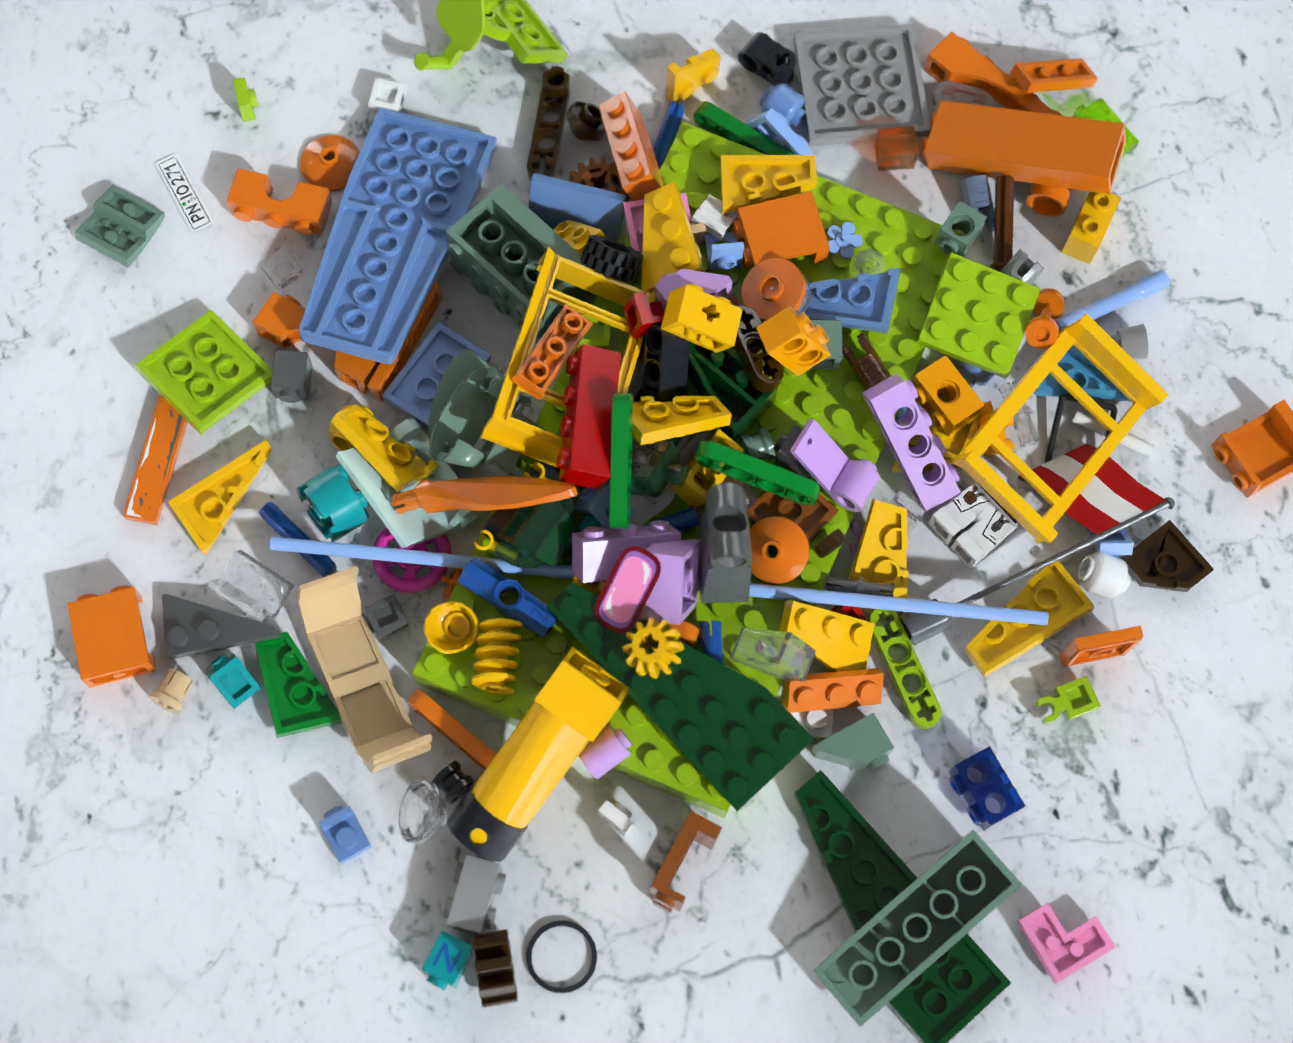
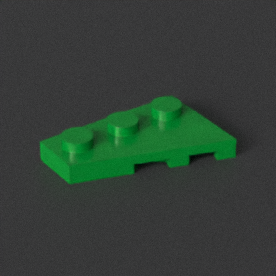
[254,632,343,738]

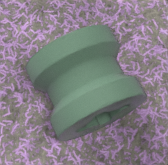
[738,427,776,460]

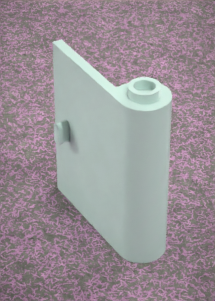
[335,418,482,549]

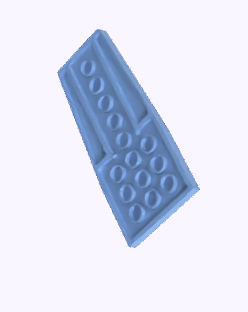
[299,107,497,364]

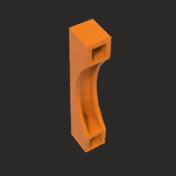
[924,31,1063,116]

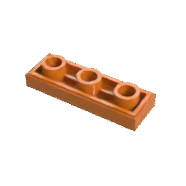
[511,304,593,400]

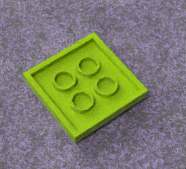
[916,252,1041,379]
[135,310,273,435]

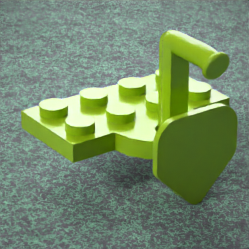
[414,0,568,71]

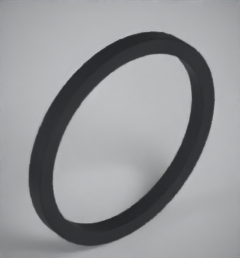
[526,921,597,993]

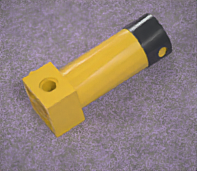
[447,647,629,862]

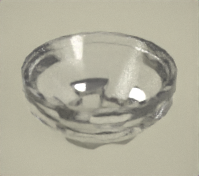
[399,779,447,843]

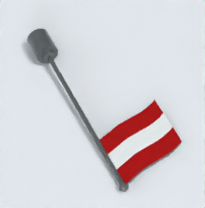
[899,443,1175,646]

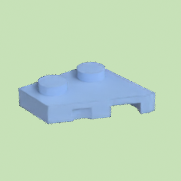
[745,108,813,155]

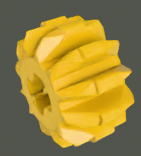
[623,617,684,679]

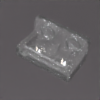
[209,550,294,622]

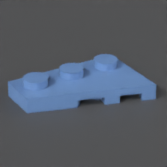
[797,268,900,334]

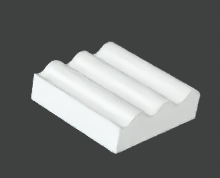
[692,194,737,240]

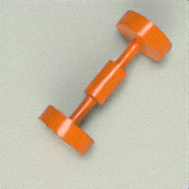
[1025,288,1065,349]

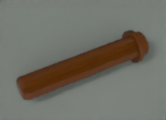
[990,176,1014,272]

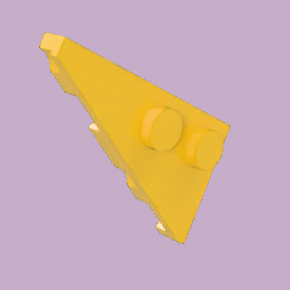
[168,440,272,555]

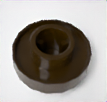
[566,101,607,141]

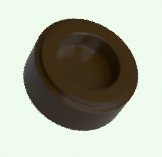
[813,528,846,559]

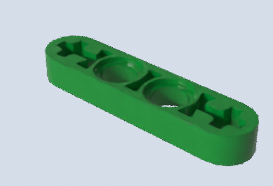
[693,101,794,155]
[610,393,633,529]
[695,441,820,505]

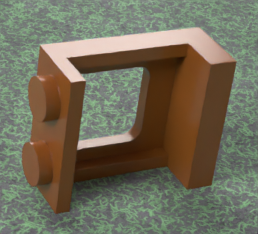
[649,811,722,913]

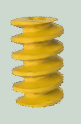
[471,618,523,695]

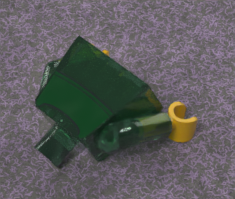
[474,463,580,569]

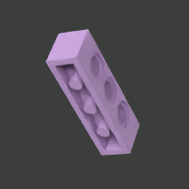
[862,374,961,512]

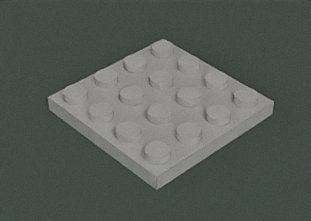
[793,24,931,146]

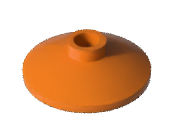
[300,135,360,192]
[750,516,810,584]

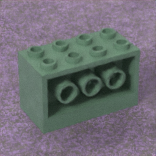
[446,183,592,339]

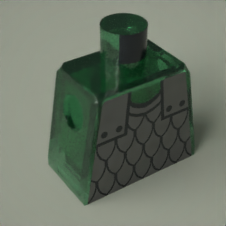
[606,435,689,498]

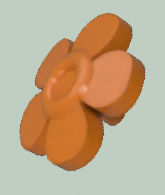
[440,568,462,599]

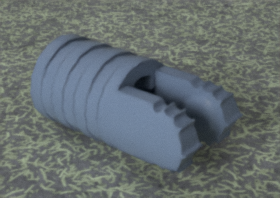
[960,175,995,232]

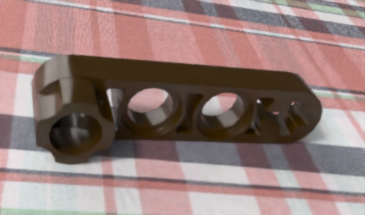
[527,66,570,182]

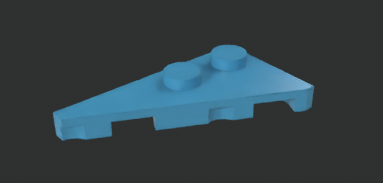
[1033,345,1131,402]

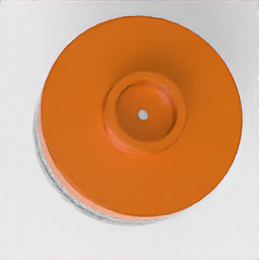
[741,258,811,322]

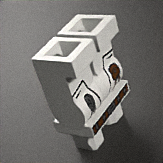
[928,472,1029,570]

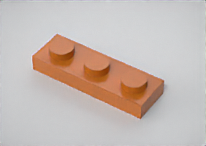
[1010,58,1098,93]
[783,668,884,713]

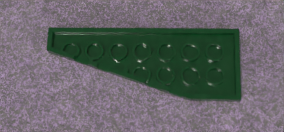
[547,582,814,811]
[794,770,1011,1043]

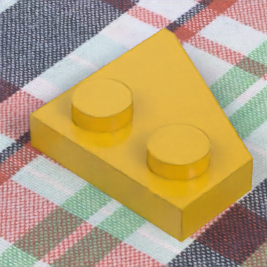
[665,48,721,103]

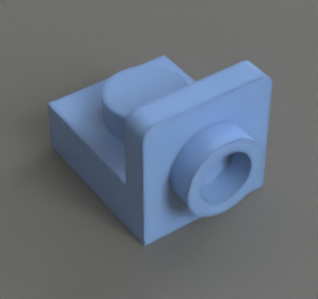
[318,805,372,864]

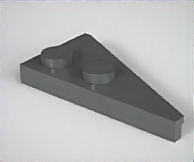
[162,594,280,659]

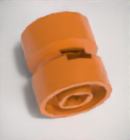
[1026,183,1072,217]

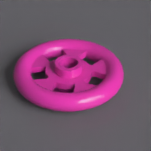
[372,527,452,593]

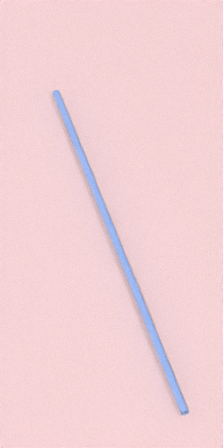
[270,536,1048,625]

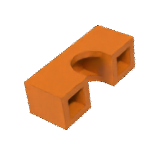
[227,168,332,235]

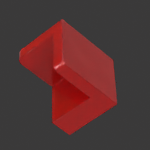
[623,293,664,339]

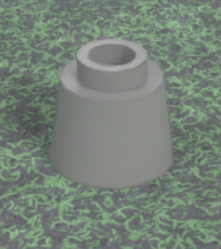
[1111,324,1148,359]

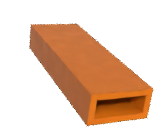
[922,100,1126,194]

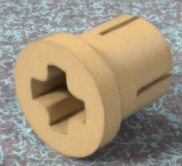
[149,669,194,714]

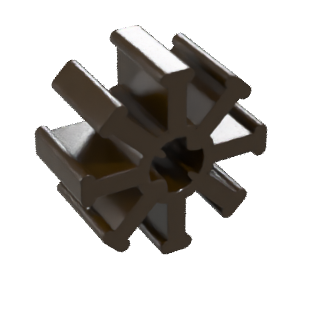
[472,929,518,1008]

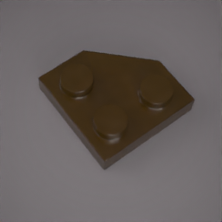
[1121,520,1214,592]

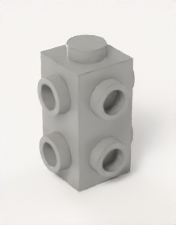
[443,854,506,935]

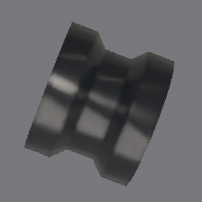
[431,760,475,804]

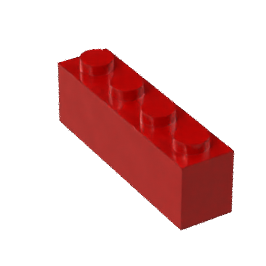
[556,344,621,490]

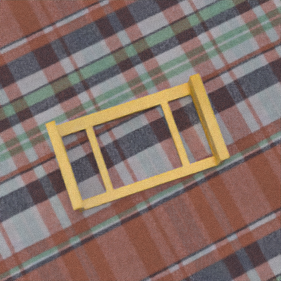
[481,247,656,467]
[952,313,1169,544]

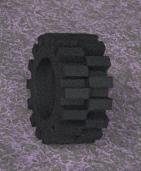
[580,235,644,282]

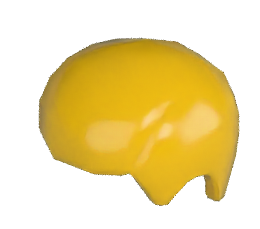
[424,601,480,654]

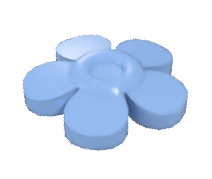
[827,222,863,259]

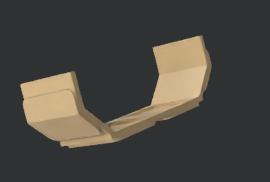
[295,566,433,773]

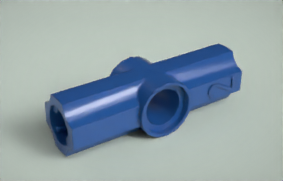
[458,557,558,639]

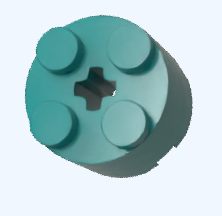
[297,464,369,542]

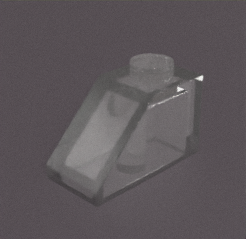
[730,627,816,682]

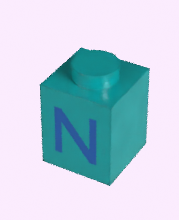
[422,931,474,991]

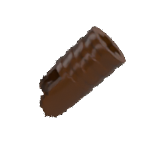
[842,332,891,390]

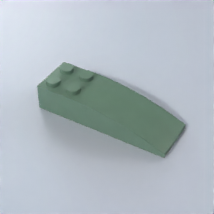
[812,829,1022,1027]

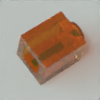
[874,126,922,171]

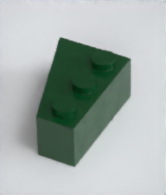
[688,342,778,442]

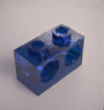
[949,746,1026,831]

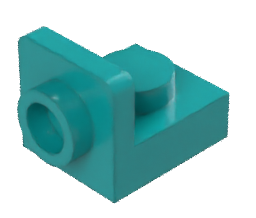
[206,653,261,709]

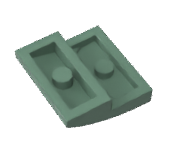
[75,185,165,267]

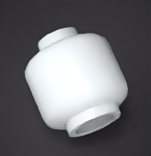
[1078,552,1131,599]

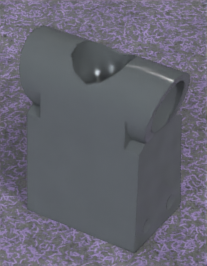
[697,482,753,603]

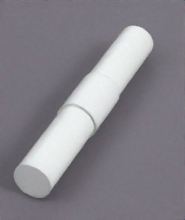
[1072,410,1154,457]

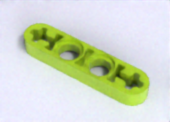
[868,609,942,730]

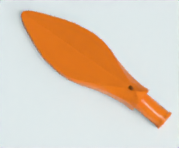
[392,476,578,514]

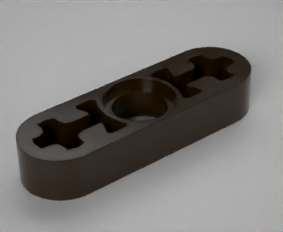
[734,306,784,393]

